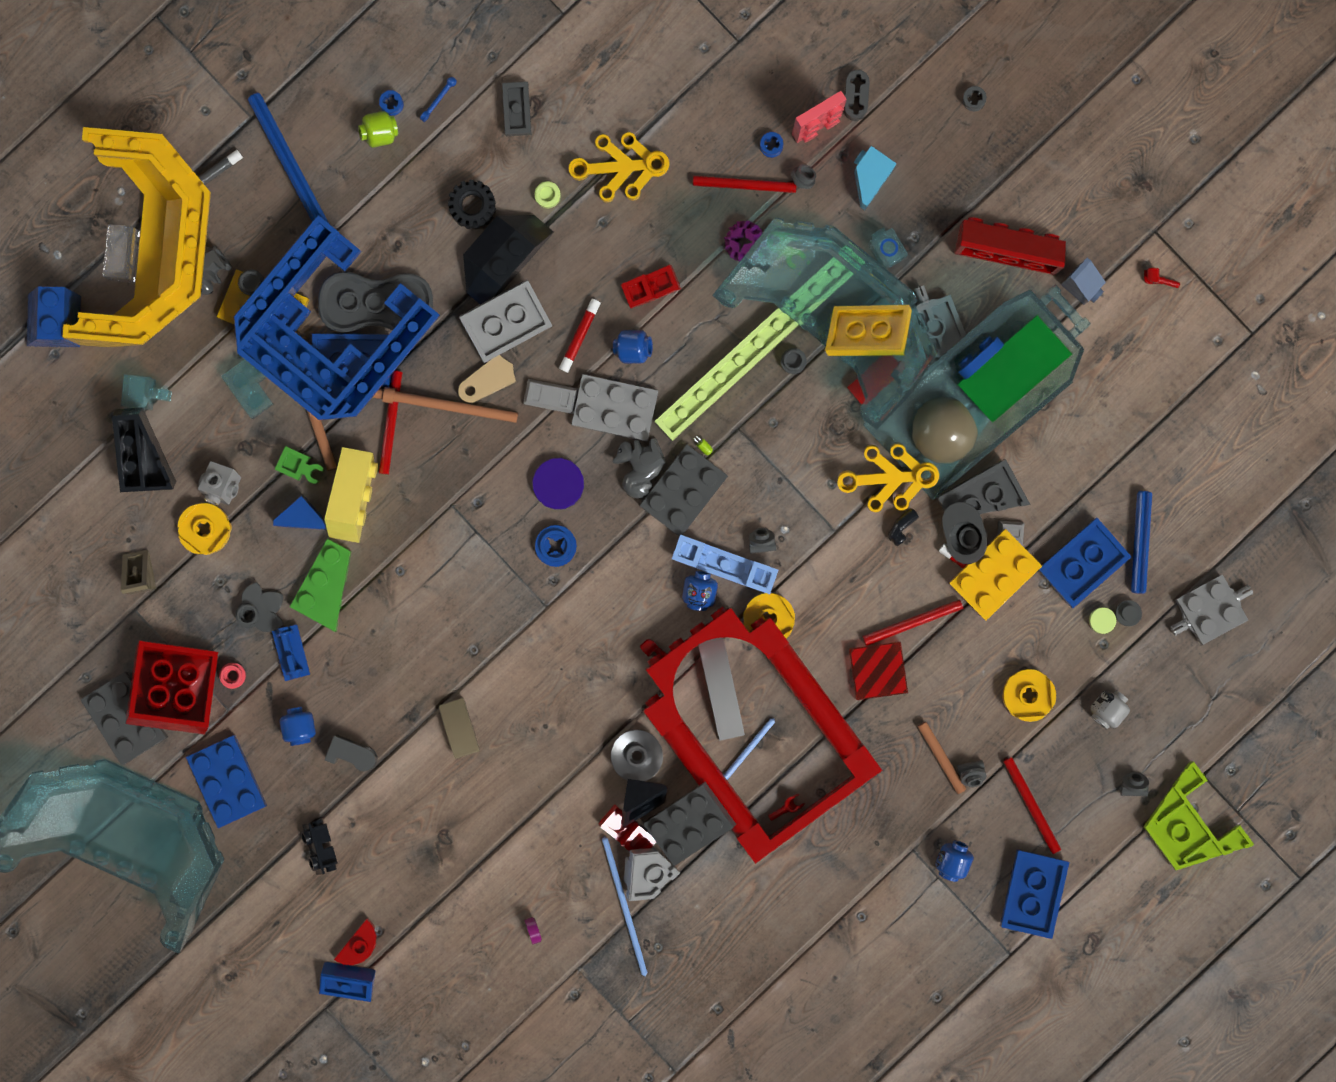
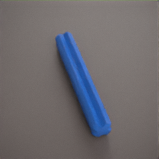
[1131,491,1152,594]

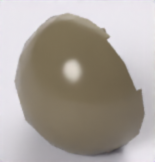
[912,397,978,464]

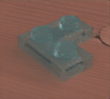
[221,359,274,419]

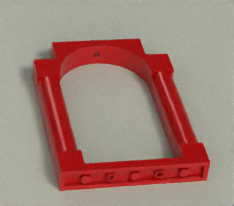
[643,606,883,864]

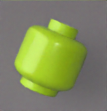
[358,111,398,148]

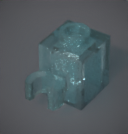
[121,375,172,411]

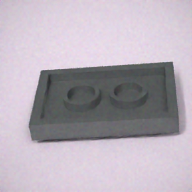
[640,444,728,537]
[81,672,168,766]
[643,782,736,866]

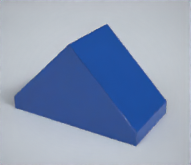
[273,496,327,530]

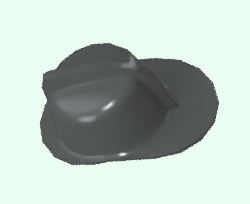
[942,502,987,564]

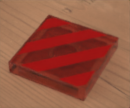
[849,641,908,700]

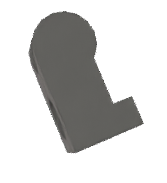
[324,735,378,771]

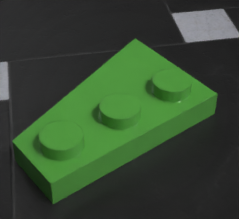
[290,539,352,632]

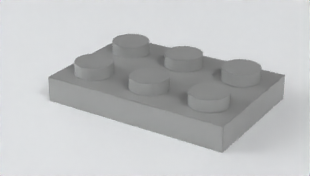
[459,279,552,363]
[571,374,659,442]

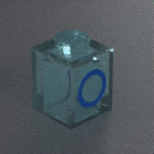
[868,228,908,271]

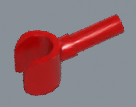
[1144,268,1180,288]
[640,639,666,657]
[768,794,805,821]

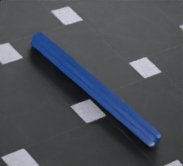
[248,93,329,223]

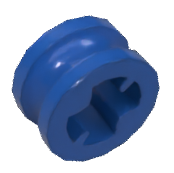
[379,90,404,116]
[760,132,783,158]

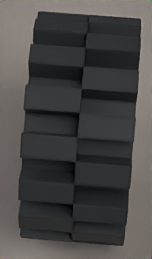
[448,180,496,229]

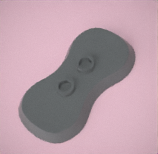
[318,272,433,332]

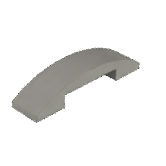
[698,637,745,741]

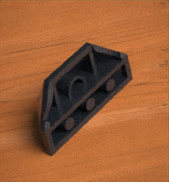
[463,215,554,304]

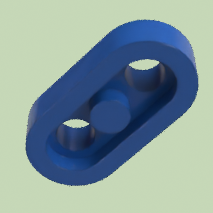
[958,336,1004,380]

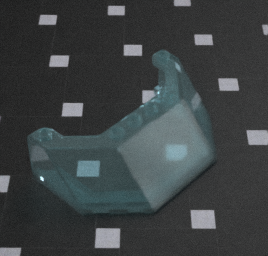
[712,218,938,430]
[0,759,225,954]

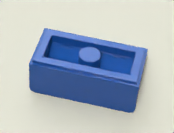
[319,962,376,1002]

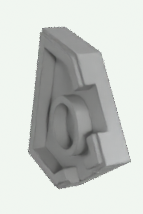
[624,848,680,901]

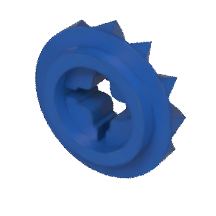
[535,525,577,567]

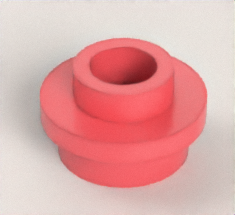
[219,663,246,689]

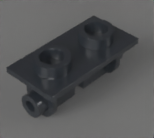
[301,819,338,875]

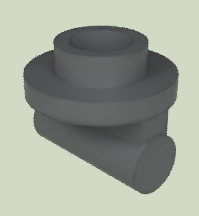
[749,528,776,554]
[957,760,987,787]
[1120,772,1149,797]

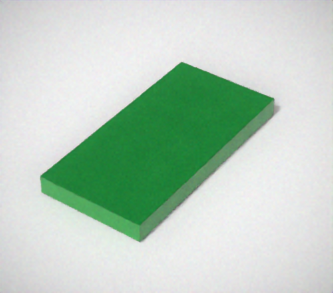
[958,314,1073,423]

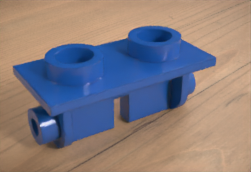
[272,624,310,681]

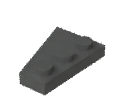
[936,459,1031,515]

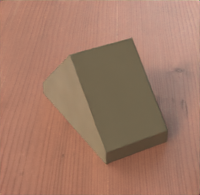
[121,550,156,594]

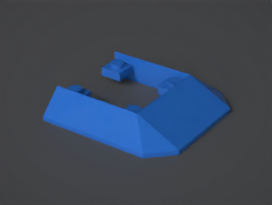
[234,215,440,420]

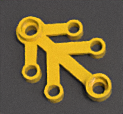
[569,132,669,203]
[837,442,939,512]

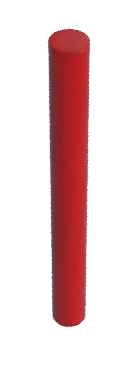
[693,176,797,193]
[379,371,403,475]
[862,599,963,646]
[1003,757,1061,854]

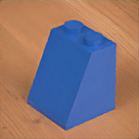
[27,286,81,347]

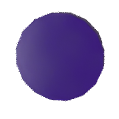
[533,458,584,510]

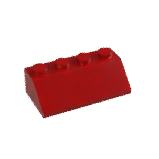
[954,217,1066,275]

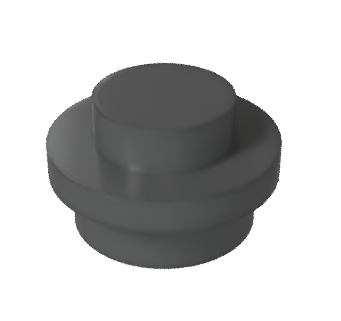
[791,164,816,189]
[238,269,264,296]
[781,348,807,374]
[1115,600,1142,626]

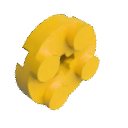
[178,503,232,555]
[743,593,795,638]
[1002,669,1056,722]

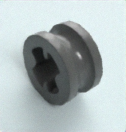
[963,86,987,112]

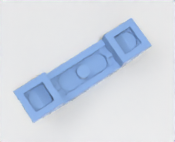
[672,535,779,595]

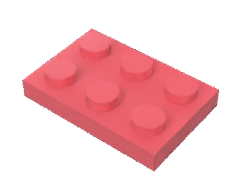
[792,91,847,143]

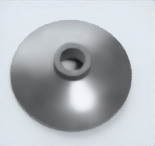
[611,730,663,781]

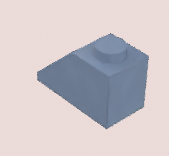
[1061,258,1106,305]

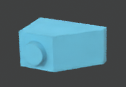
[854,146,897,210]

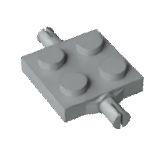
[908,285,969,371]
[1170,575,1253,645]

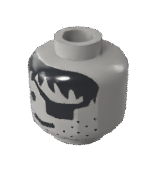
[1091,690,1130,729]

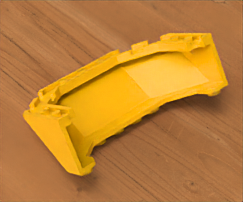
[62,127,211,347]

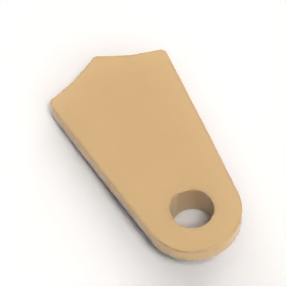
[458,355,516,403]

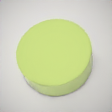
[534,181,561,209]
[1089,608,1116,634]

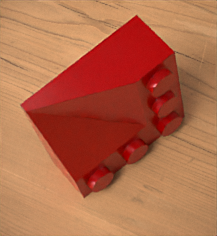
[125,641,218,735]

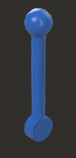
[420,77,457,122]

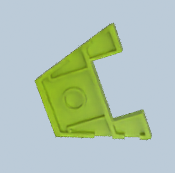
[1143,761,1254,870]

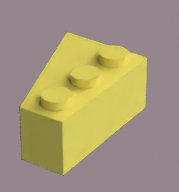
[324,447,378,543]

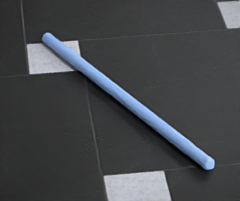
[724,718,775,780]
[602,836,648,976]

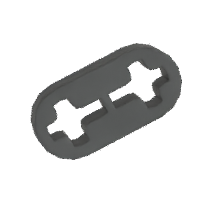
[844,70,870,121]

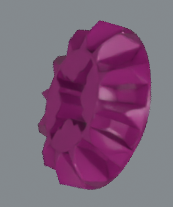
[724,220,764,262]

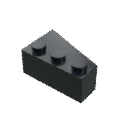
[112,407,177,493]

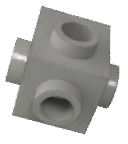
[198,461,241,506]

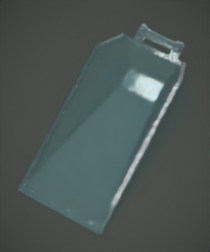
[863,284,1091,500]

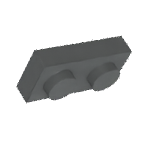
[502,82,532,137]

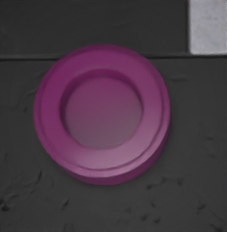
[524,917,542,945]

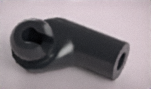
[888,508,919,546]

